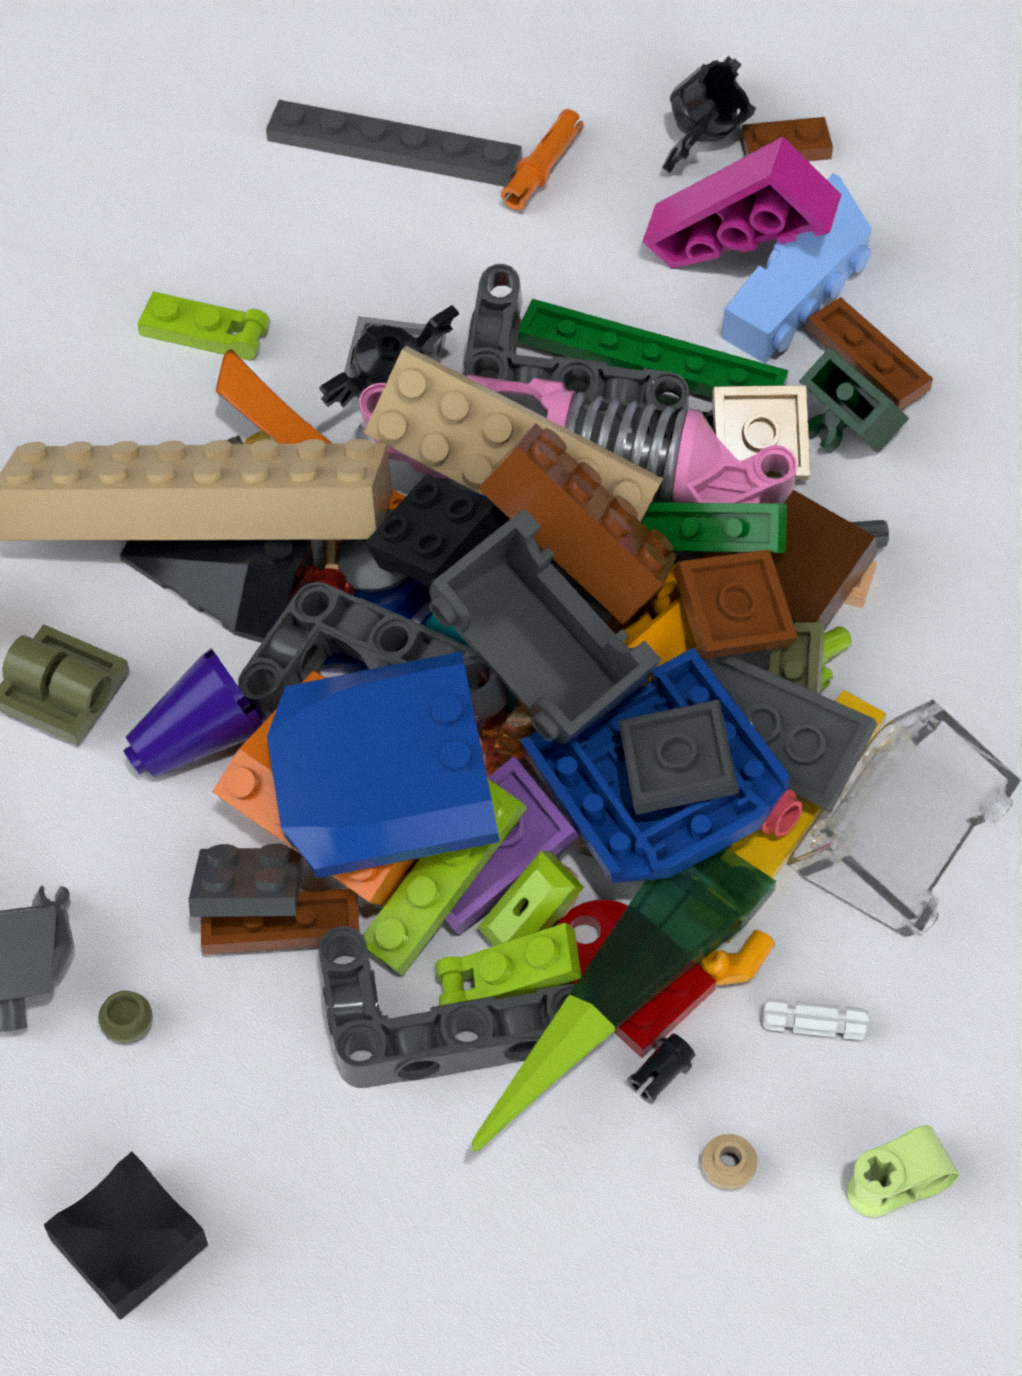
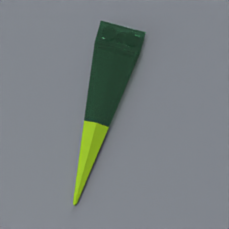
[472,848,776,1152]

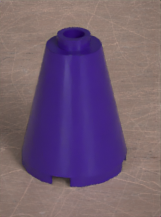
[123,648,263,778]

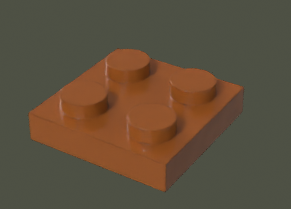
[673,549,798,659]

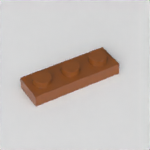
[806,297,933,409]
[201,888,360,955]

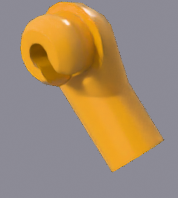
[700,930,775,985]

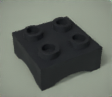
[365,474,505,589]
[44,1151,208,1320]

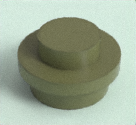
[98,990,153,1043]

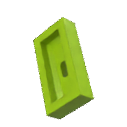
[477,851,584,946]

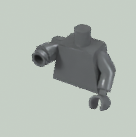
[0,885,74,1032]

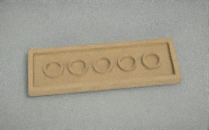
[364,346,663,522]

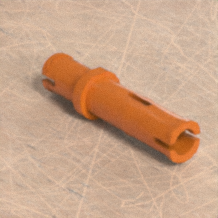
[500,109,584,210]

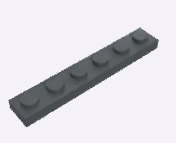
[266,100,522,187]

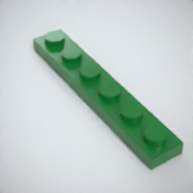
[518,298,789,398]

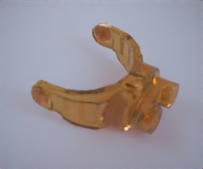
[479,705,536,774]

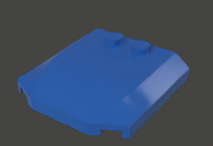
[519,648,790,883]
[267,651,500,878]

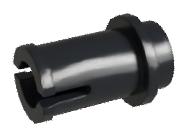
[627,1033,696,1103]

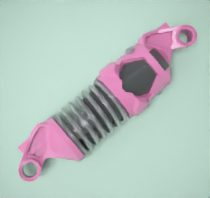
[359,374,797,503]

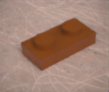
[741,117,833,161]

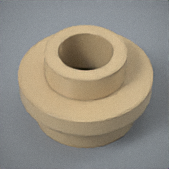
[702,1134,758,1189]

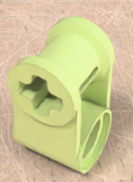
[847,1125,959,1218]

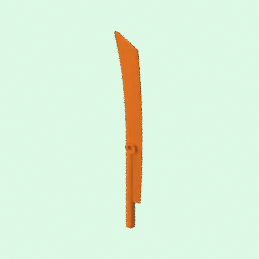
[215,349,406,509]

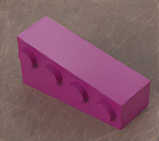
[642,137,842,269]

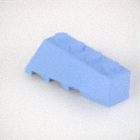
[721,173,872,364]

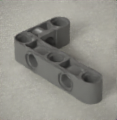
[465,264,689,422]
[238,582,508,721]
[319,926,597,1088]

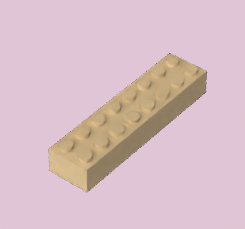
[0,439,392,541]

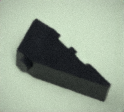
[120,540,315,643]

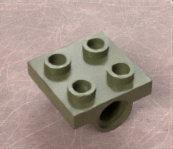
[0,624,129,746]

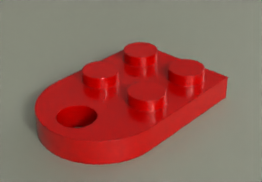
[557,900,716,1058]

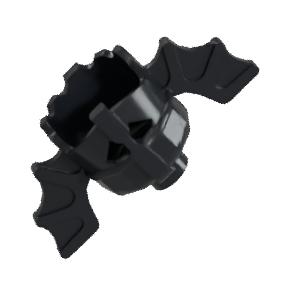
[662,56,756,173]
[319,305,459,408]

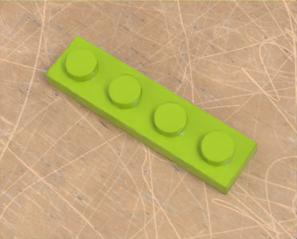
[363,778,527,976]

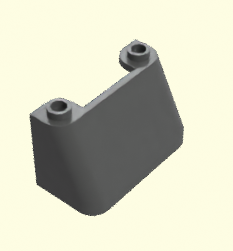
[429,508,661,744]

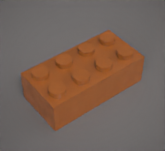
[478,423,677,624]

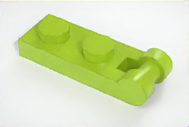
[137,291,271,360]
[435,922,581,1006]

